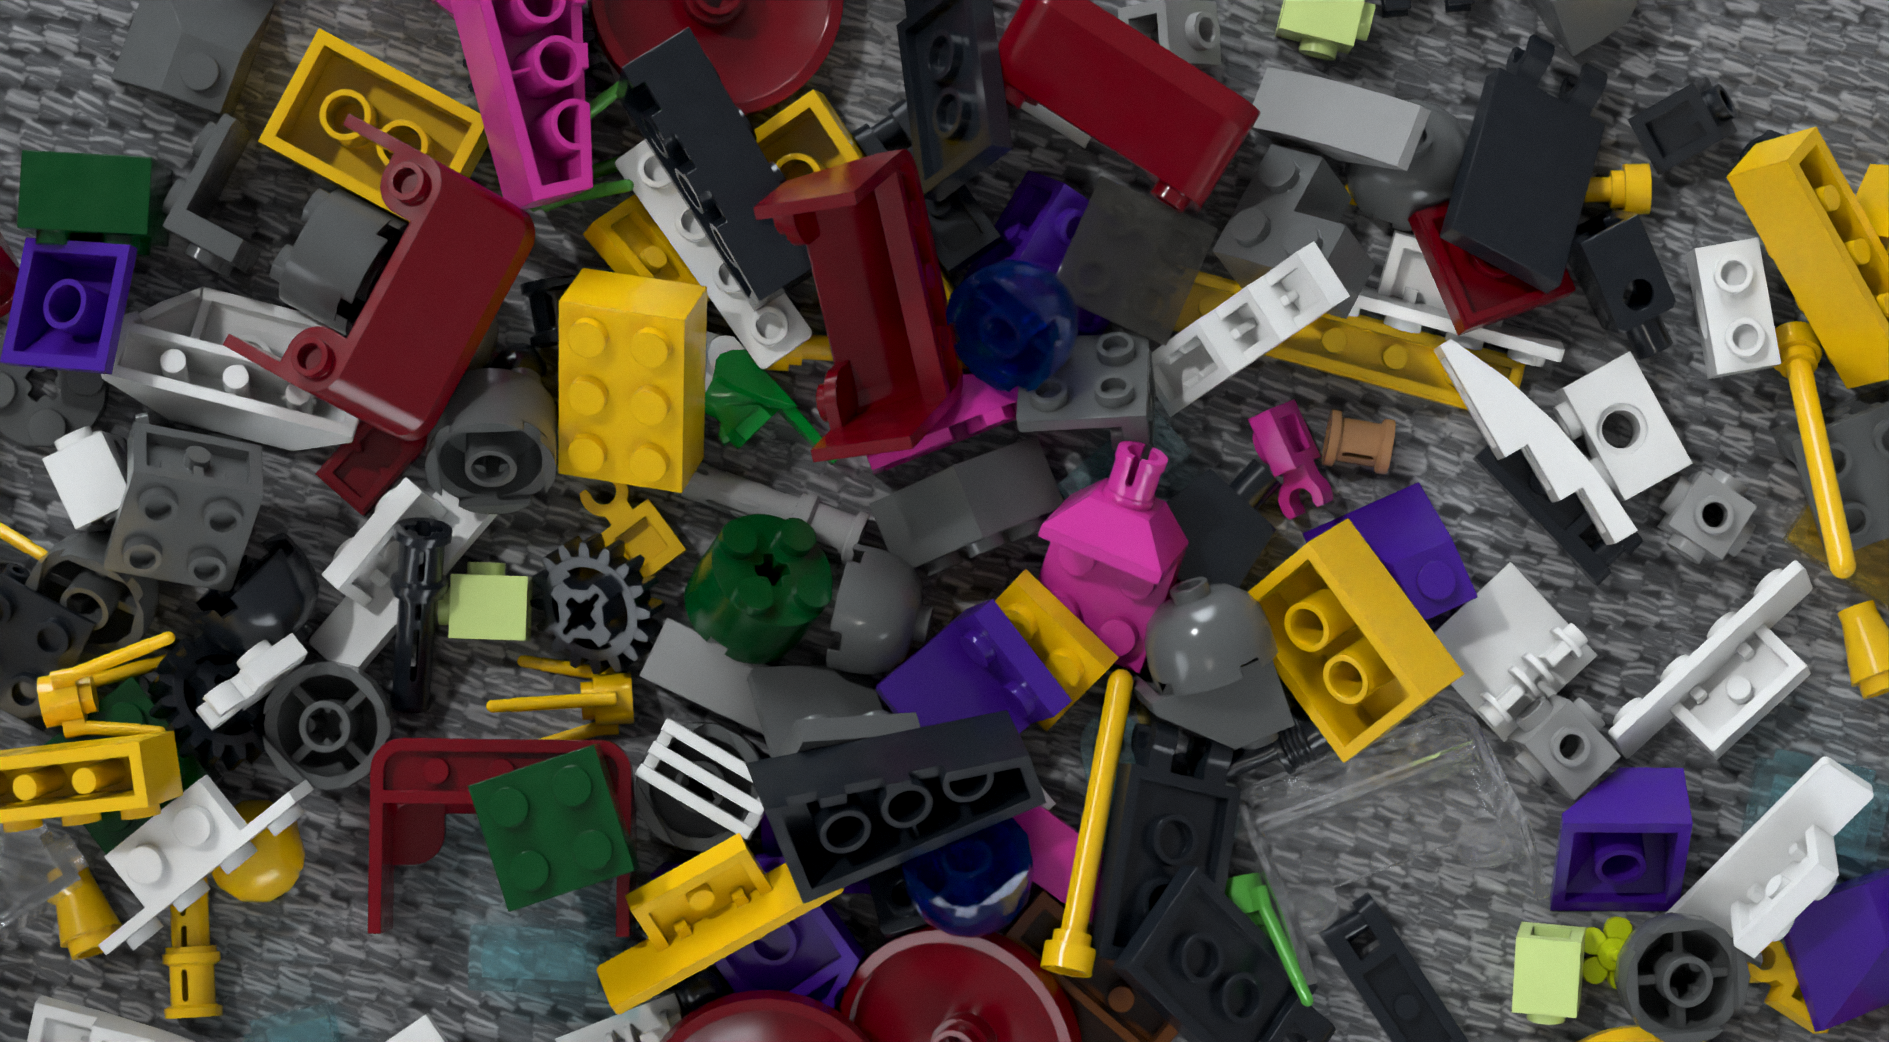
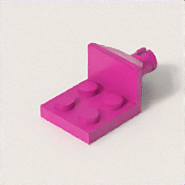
[1038,441,1189,674]

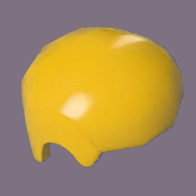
[211,800,305,902]

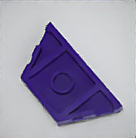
[650,850,865,1009]

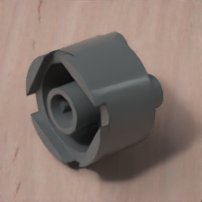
[269,188,409,337]
[425,367,557,514]
[636,722,762,852]

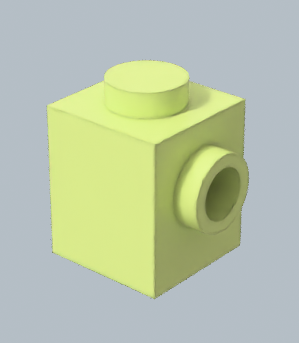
[1275,0,1376,60]
[438,562,533,641]
[1512,922,1586,1025]

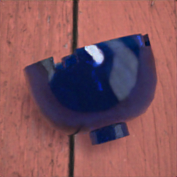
[946,259,1079,392]
[902,818,1034,938]

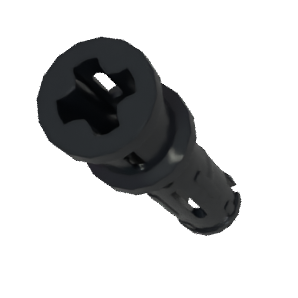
[390,517,453,714]

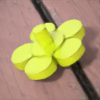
[1583,916,1632,990]

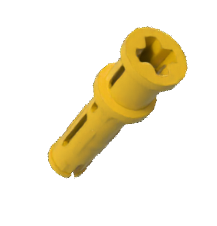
[162,875,223,1019]

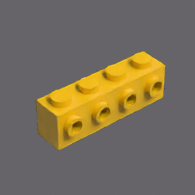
[1726,127,1889,389]
[0,731,183,833]

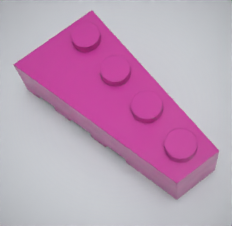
[449,0,593,210]

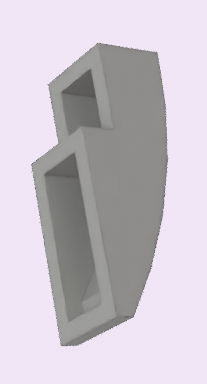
[1252,67,1431,171]
[639,618,772,735]

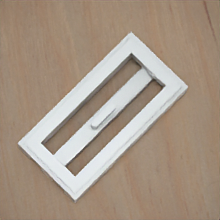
[635,718,765,840]

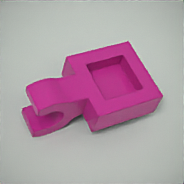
[1248,399,1333,520]

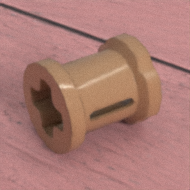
[1322,409,1396,475]

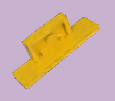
[596,833,844,1015]

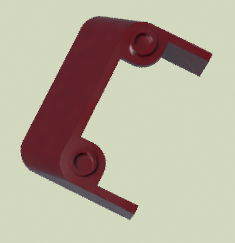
[998,0,1261,218]
[223,114,535,441]
[753,149,963,462]
[368,738,637,937]

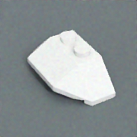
[101,287,359,451]

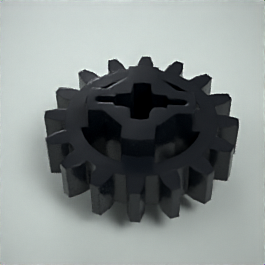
[530,533,665,675]
[148,633,271,771]

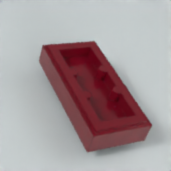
[315,421,427,517]

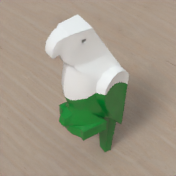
[705,331,838,466]

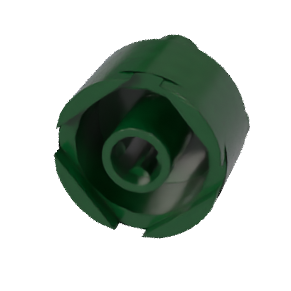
[684,514,833,664]

